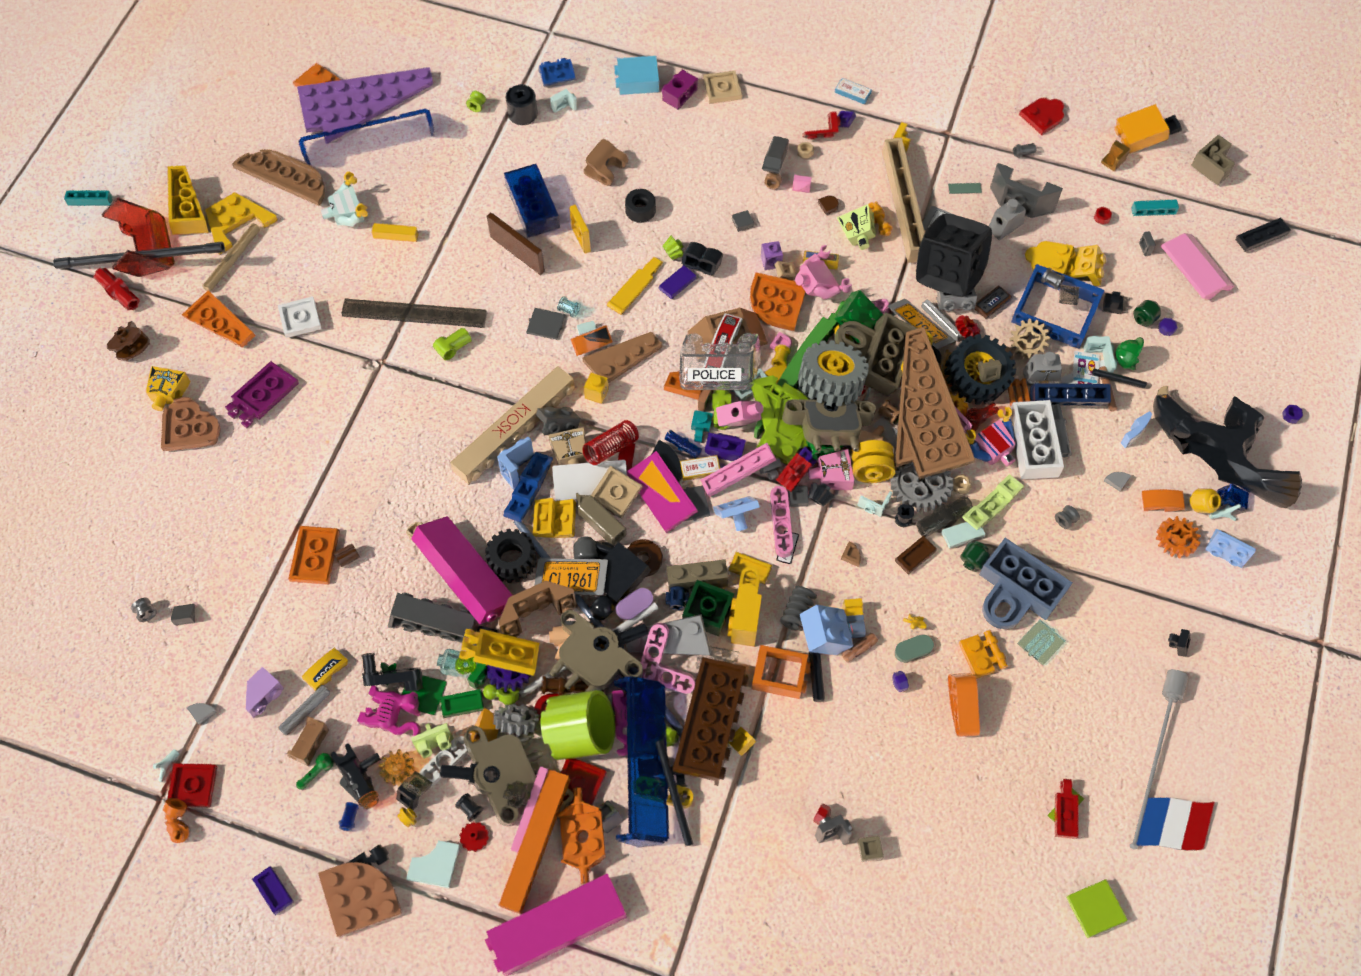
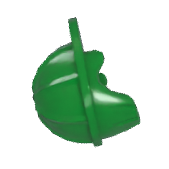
[1115,337,1144,370]

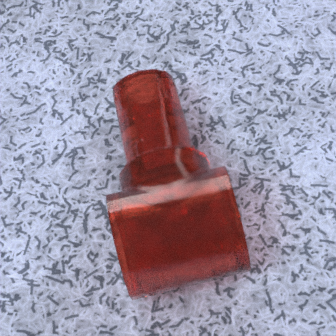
[965,402,999,431]

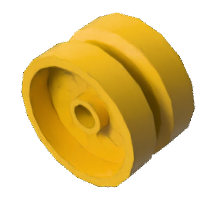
[851,440,895,483]

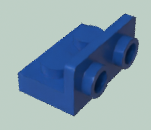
[538,58,576,86]

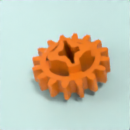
[1156,516,1201,558]

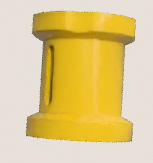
[771,345,791,367]

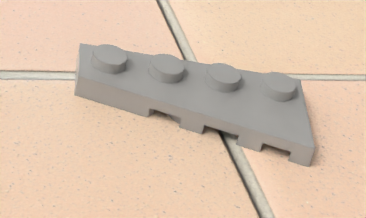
[626,614,711,655]

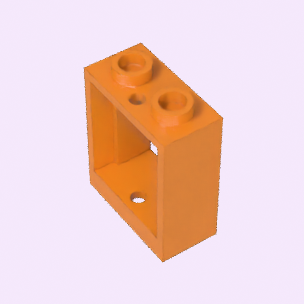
[752,645,811,699]

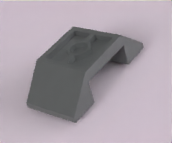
[990,163,1063,218]

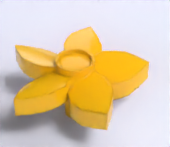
[903,613,927,629]

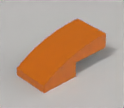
[1142,489,1185,512]

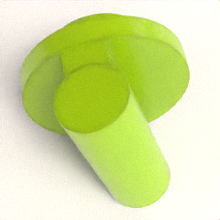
[658,723,679,747]

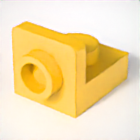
[893,121,911,152]

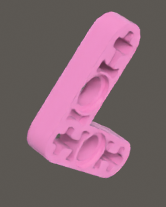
[638,623,696,694]

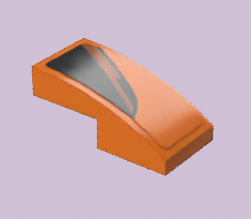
[571,325,613,356]

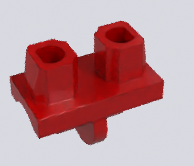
[776,453,812,492]

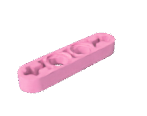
[770,486,793,558]

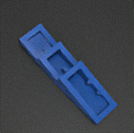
[503,452,553,523]

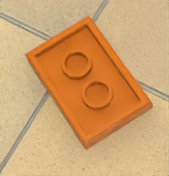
[288,526,340,585]

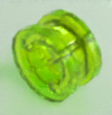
[455,657,476,675]

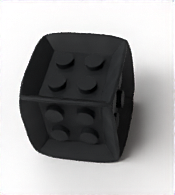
[916,214,992,297]

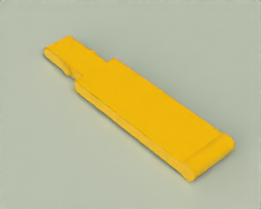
[606,257,663,315]

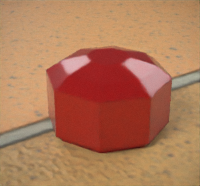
[1093,207,1112,225]
[813,803,831,825]

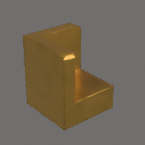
[1101,140,1130,171]

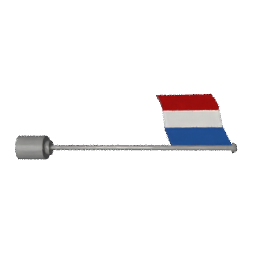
[1130,669,1215,851]

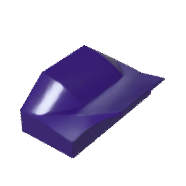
[705,433,746,461]

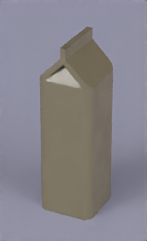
[576,493,627,546]

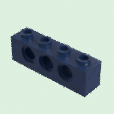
[1030,383,1111,406]

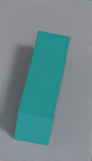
[64,190,113,206]
[1131,199,1179,216]

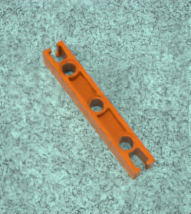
[498,769,571,914]

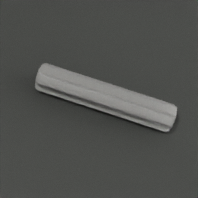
[921,299,962,341]
[278,685,330,735]

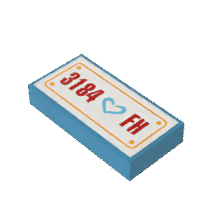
[835,78,872,105]

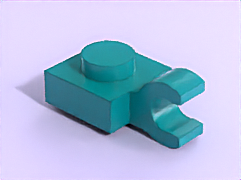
[691,410,713,443]

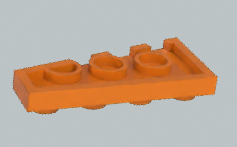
[181,290,256,348]

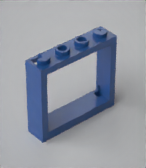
[1011,264,1104,349]

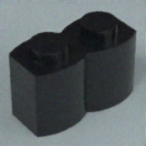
[681,242,723,275]

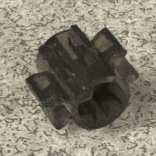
[503,781,531,809]

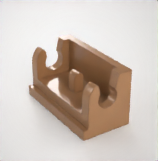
[287,717,329,766]

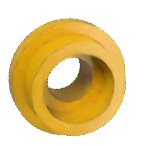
[397,807,417,827]

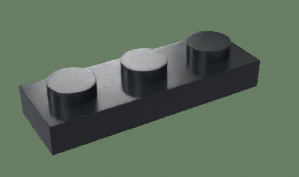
[1235,217,1291,252]

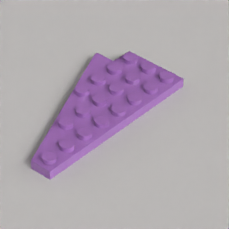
[297,67,433,144]

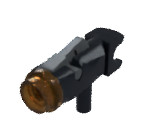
[331,743,381,810]

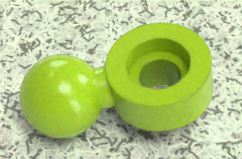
[483,684,519,705]

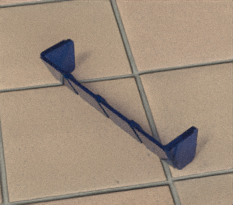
[298,108,435,165]
[614,676,669,848]

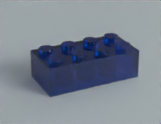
[504,163,560,238]

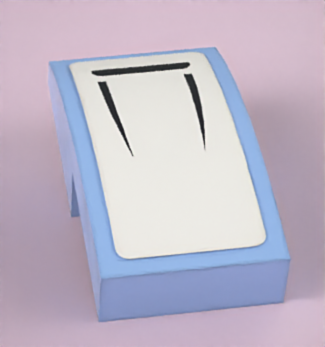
[1121,411,1152,448]

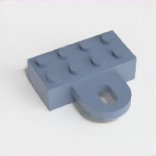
[979,537,1073,629]

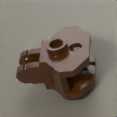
[107,321,150,361]

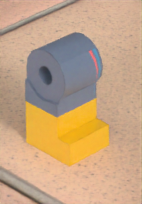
[842,598,866,638]

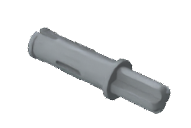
[1051,404,1072,458]

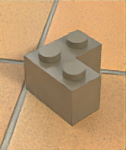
[1191,134,1235,185]

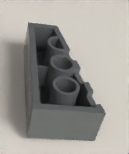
[388,593,475,643]

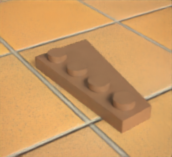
[582,332,662,384]

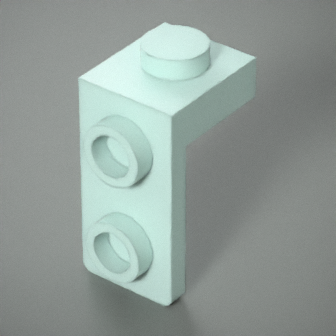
[1083,336,1117,373]

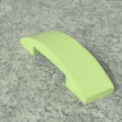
[962,474,1024,530]

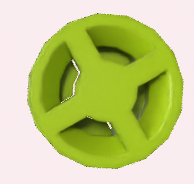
[466,91,486,112]

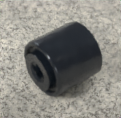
[505,84,538,126]

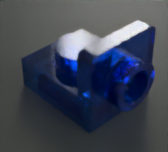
[1217,483,1249,512]

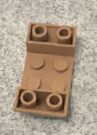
[688,308,768,362]
[498,581,577,637]

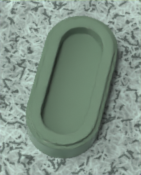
[894,634,934,663]

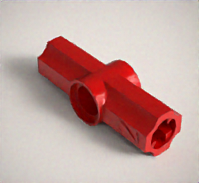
[93,268,140,311]

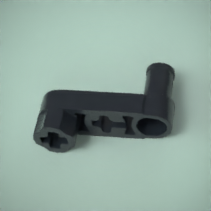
[361,653,424,691]

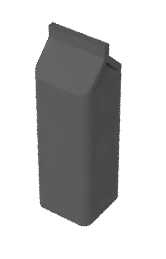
[762,136,789,174]

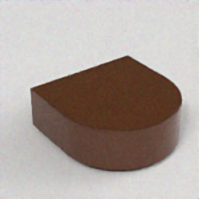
[818,195,839,215]

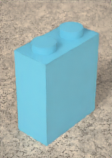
[614,56,659,95]

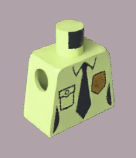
[837,204,876,250]

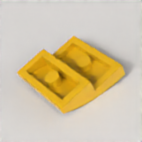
[533,498,576,538]

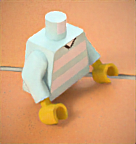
[321,171,368,227]

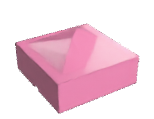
[792,175,811,193]

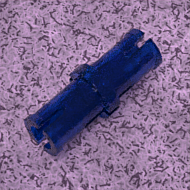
[664,429,702,459]

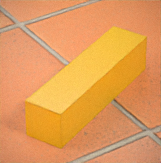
[372,223,418,242]

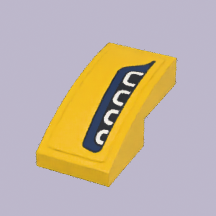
[302,647,348,691]

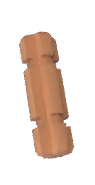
[842,633,878,663]

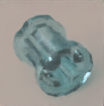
[557,296,581,318]

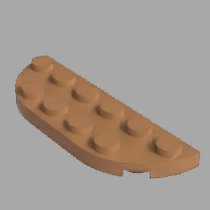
[232,149,325,206]

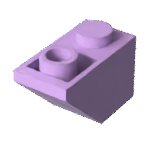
[245,667,284,718]

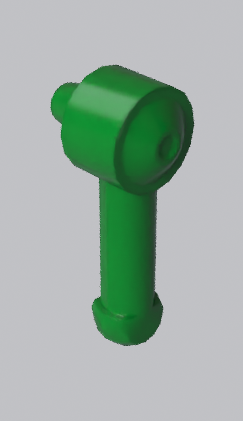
[296,753,334,790]

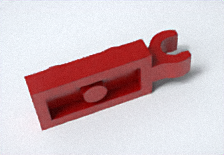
[1055,779,1078,839]

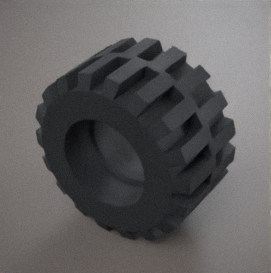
[485,529,537,583]

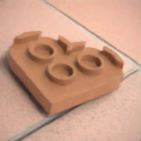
[161,397,221,451]

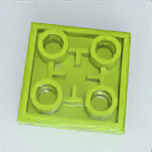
[1066,879,1128,939]

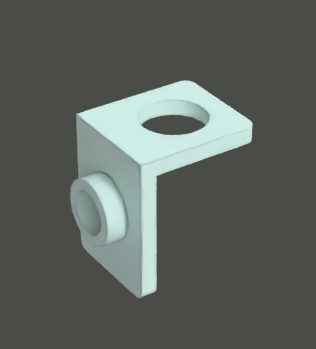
[858,491,892,517]

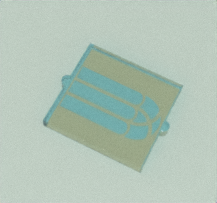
[1017,619,1065,665]

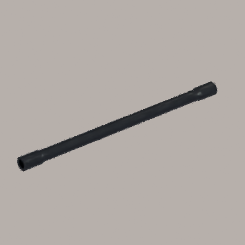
[53,242,225,269]

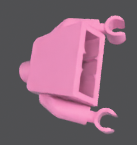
[795,245,852,299]

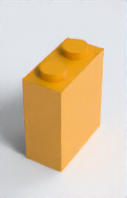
[1114,104,1169,154]

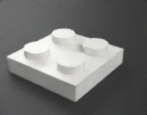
[278,296,322,338]

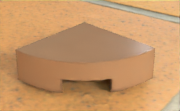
[841,541,861,567]

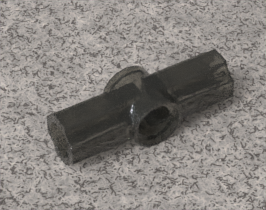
[916,496,973,537]

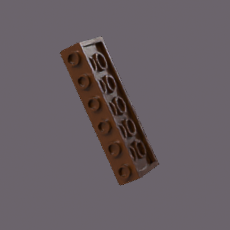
[673,657,749,786]

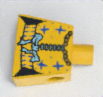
[146,366,191,411]

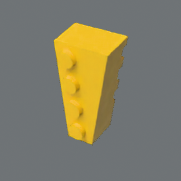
[167,165,208,235]

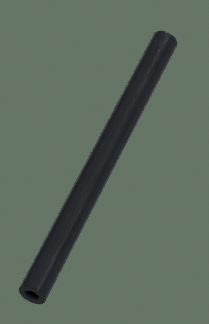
[655,740,693,847]

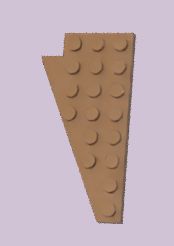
[895,327,975,479]

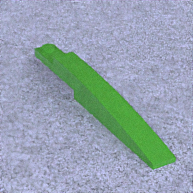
[754,299,847,439]

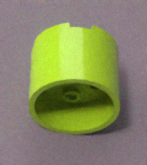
[541,690,615,760]

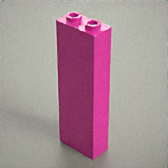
[411,516,513,624]
[485,873,627,976]

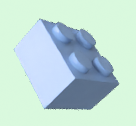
[800,605,853,656]

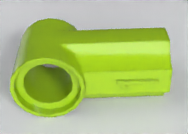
[433,328,472,361]

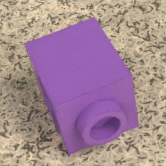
[761,241,783,270]

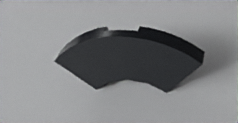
[651,440,681,483]

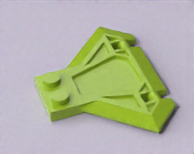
[749,375,809,465]

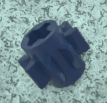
[665,586,689,611]

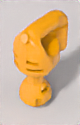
[868,202,893,236]

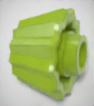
[662,235,684,260]

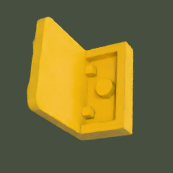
[1065,244,1106,286]

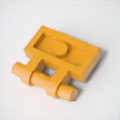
[959,630,1008,679]

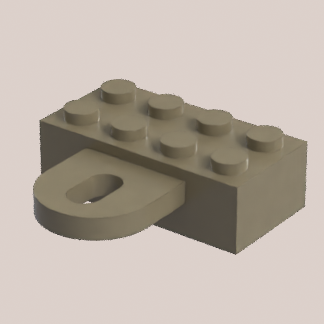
[835,312,918,396]

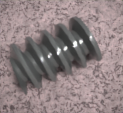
[780,585,817,630]

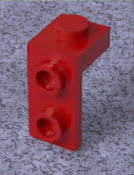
[803,111,840,140]

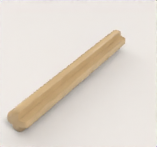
[202,223,260,292]

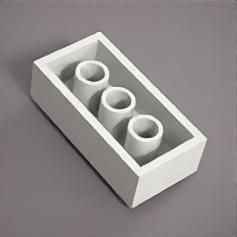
[1009,400,1064,480]

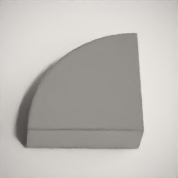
[1104,472,1132,491]
[186,703,217,725]

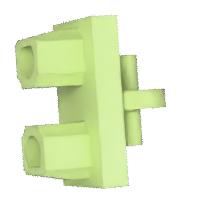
[411,723,454,759]

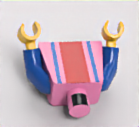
[965,407,1016,467]

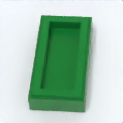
[440,689,484,718]

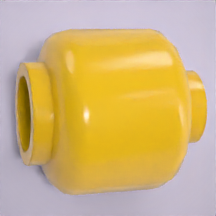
[1190,488,1221,514]

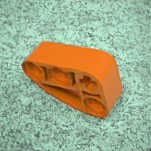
[948,673,980,737]

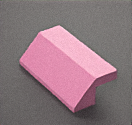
[1161,233,1234,300]

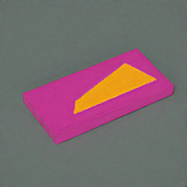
[627,451,698,533]

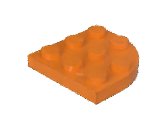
[750,272,806,331]

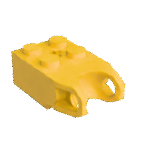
[728,567,762,647]

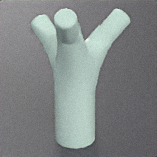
[1209,504,1241,521]
[153,749,180,782]

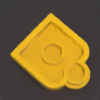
[1025,241,1074,275]

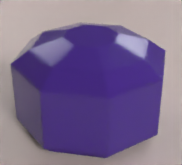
[1158,318,1178,336]
[1282,405,1303,423]
[892,670,909,692]

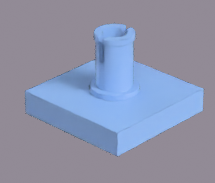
[713,496,760,531]

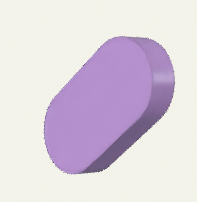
[616,588,653,620]

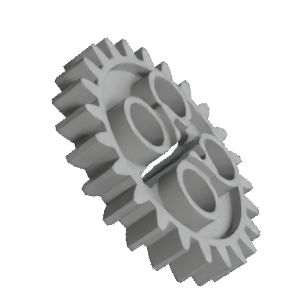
[891,462,953,512]

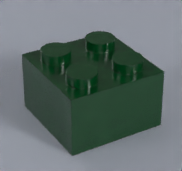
[682,580,734,637]

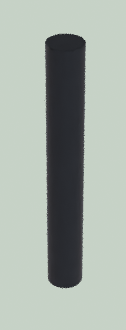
[1092,368,1147,389]

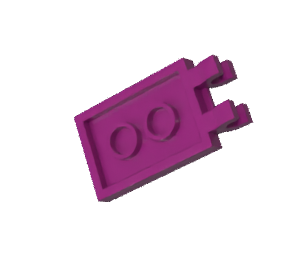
[225,361,299,428]

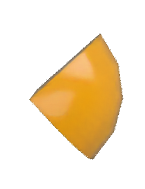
[470,708,498,742]

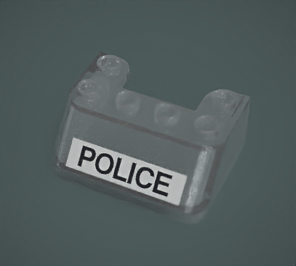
[679,333,761,390]

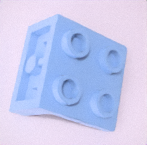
[497,436,534,490]
[1205,528,1256,568]

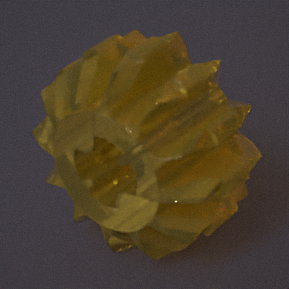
[379,749,415,786]

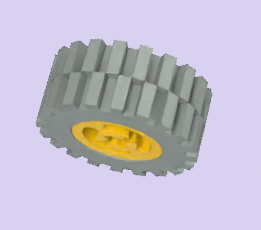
[798,340,869,406]

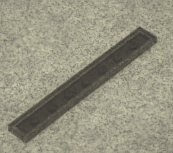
[341,298,487,328]

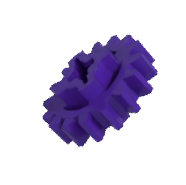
[487,665,531,692]

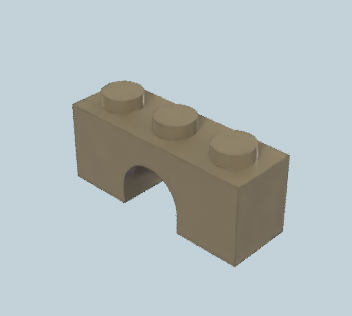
[666,559,728,592]

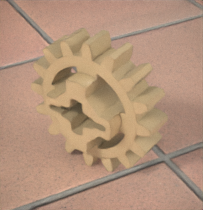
[1009,319,1050,359]

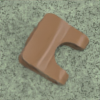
[584,139,629,186]

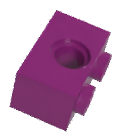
[662,69,698,110]

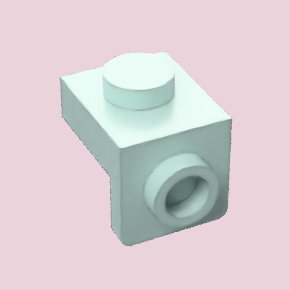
[550,89,577,113]

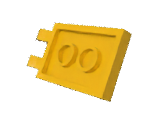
[459,629,540,676]

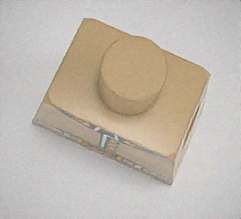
[548,427,586,465]

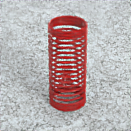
[582,420,639,466]

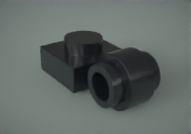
[347,844,389,866]

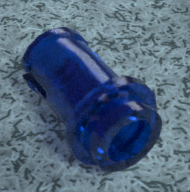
[338,802,359,831]

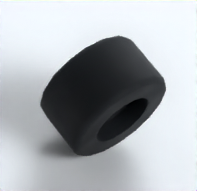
[625,189,656,223]

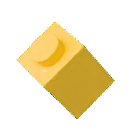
[584,372,609,404]

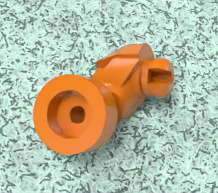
[163,798,189,843]

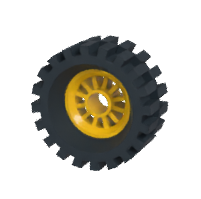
[944,334,1016,405]

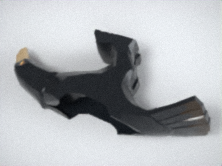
[1153,385,1302,508]

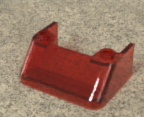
[102,197,175,277]

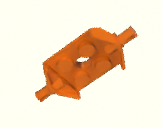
[557,788,606,885]

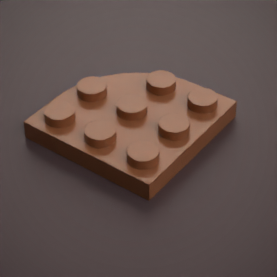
[318,862,402,937]

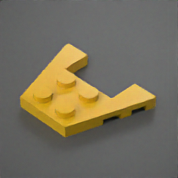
[205,192,278,255]

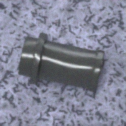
[1013,143,1036,158]

